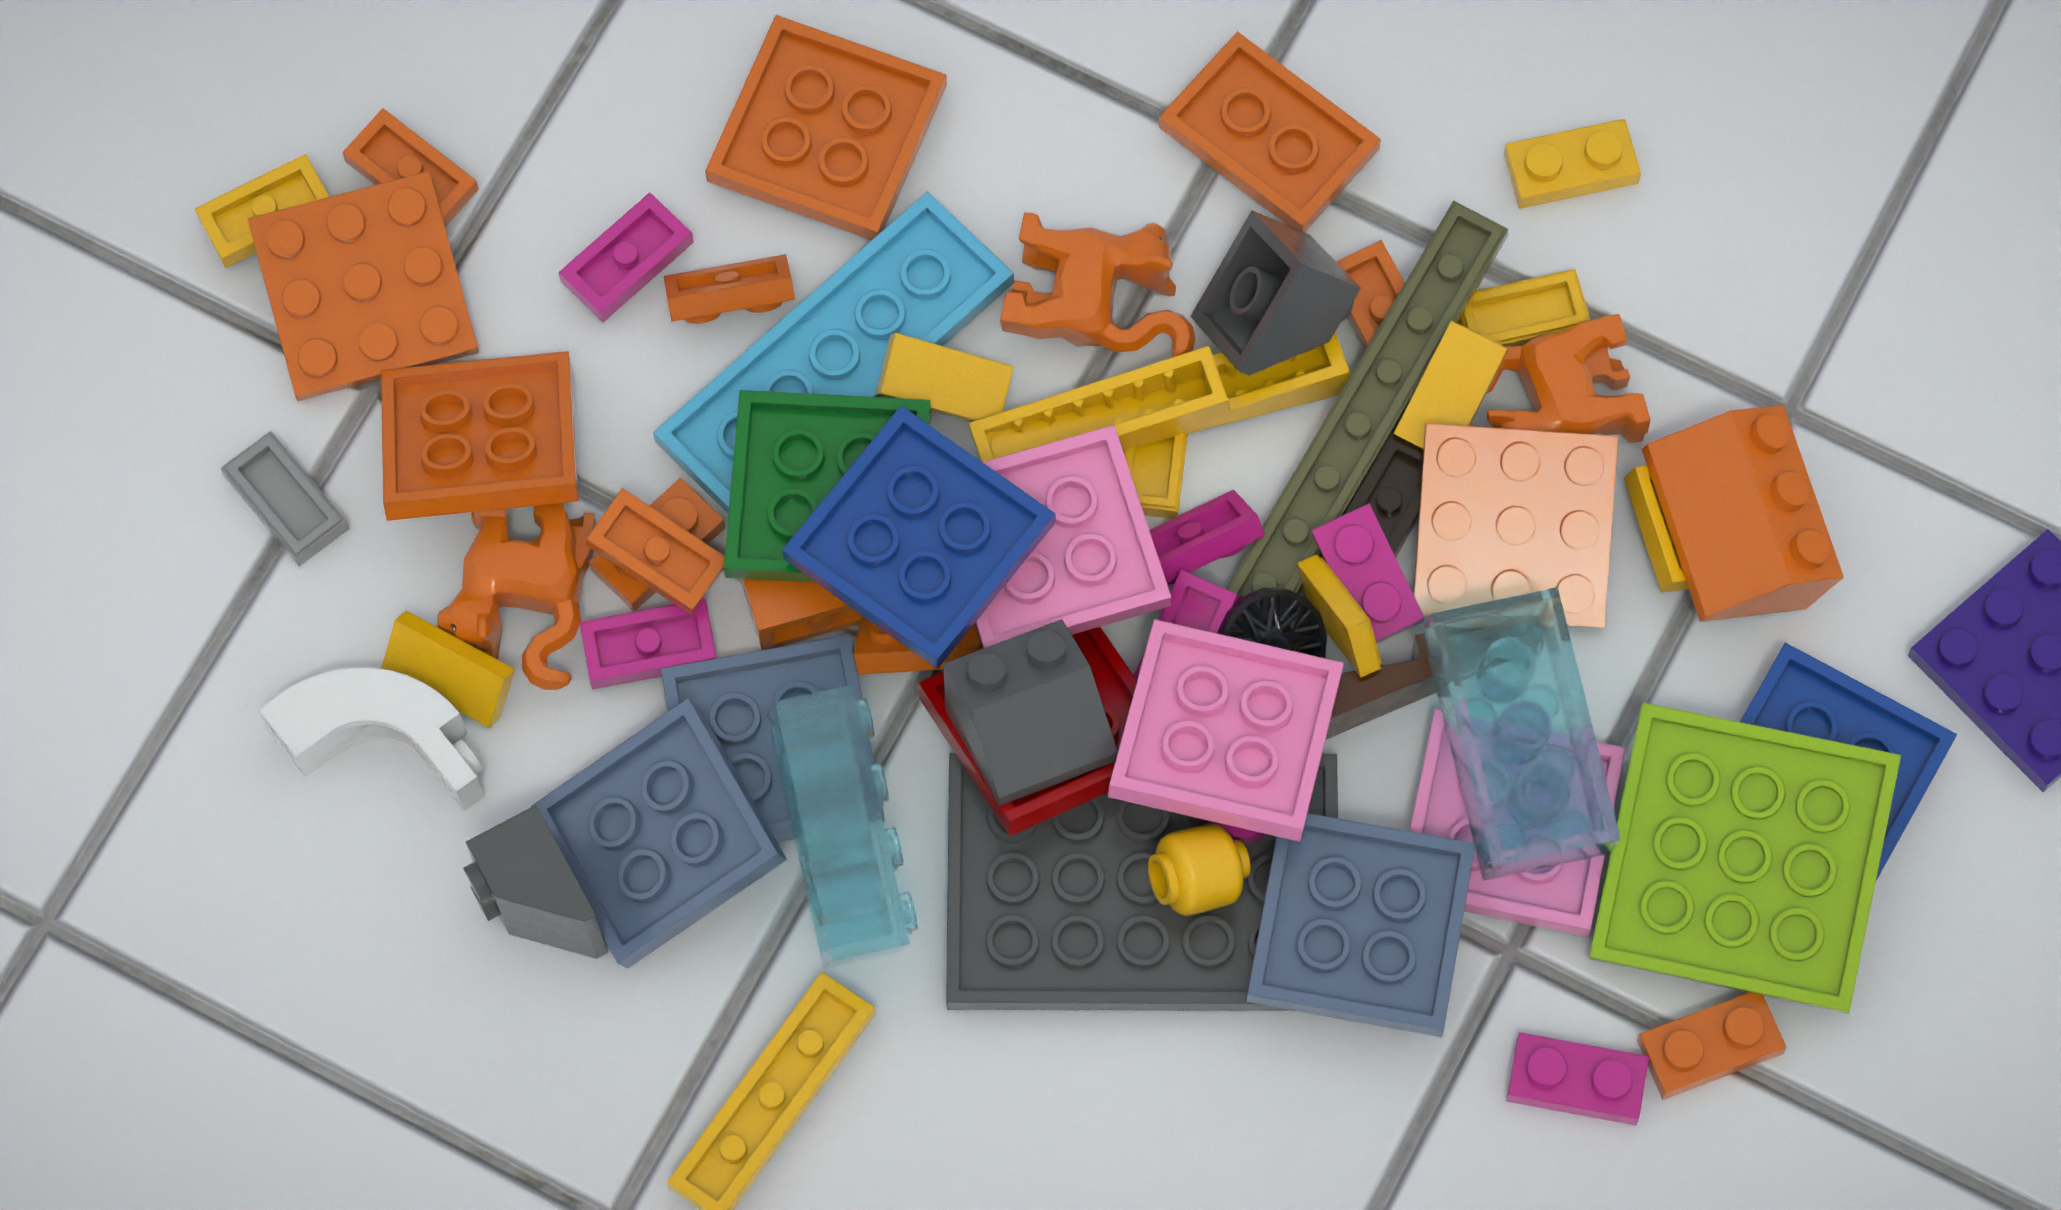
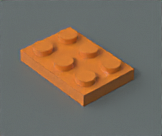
[1159,31,1381,232]

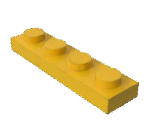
[667,971,876,1210]

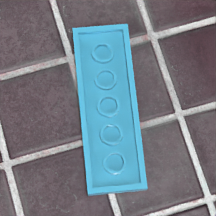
[653,191,1014,514]

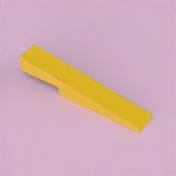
[969,332,1350,462]

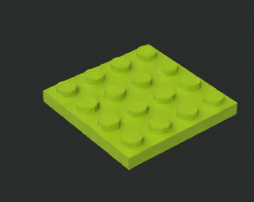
[1589,702,1901,1014]

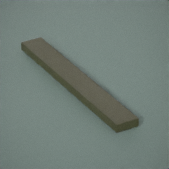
[1226,200,1508,597]

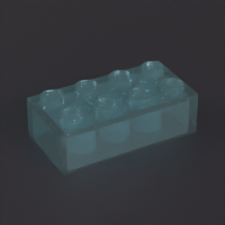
[1422,587,1621,881]
[767,685,918,969]

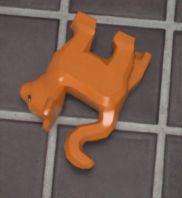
[1000,212,1196,357]
[1487,314,1651,443]
[437,503,596,690]

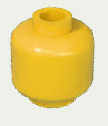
[1148,823,1251,916]

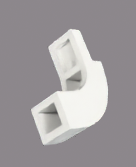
[258,667,484,811]

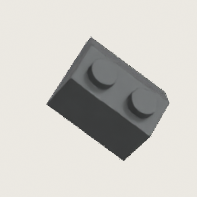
[1190,210,1361,375]
[943,619,1118,806]
[463,805,608,959]

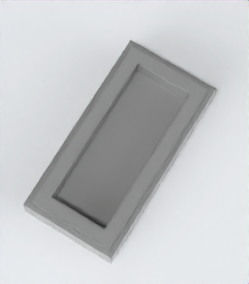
[220,431,349,566]

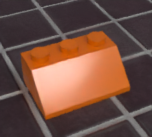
[1641,405,1844,622]

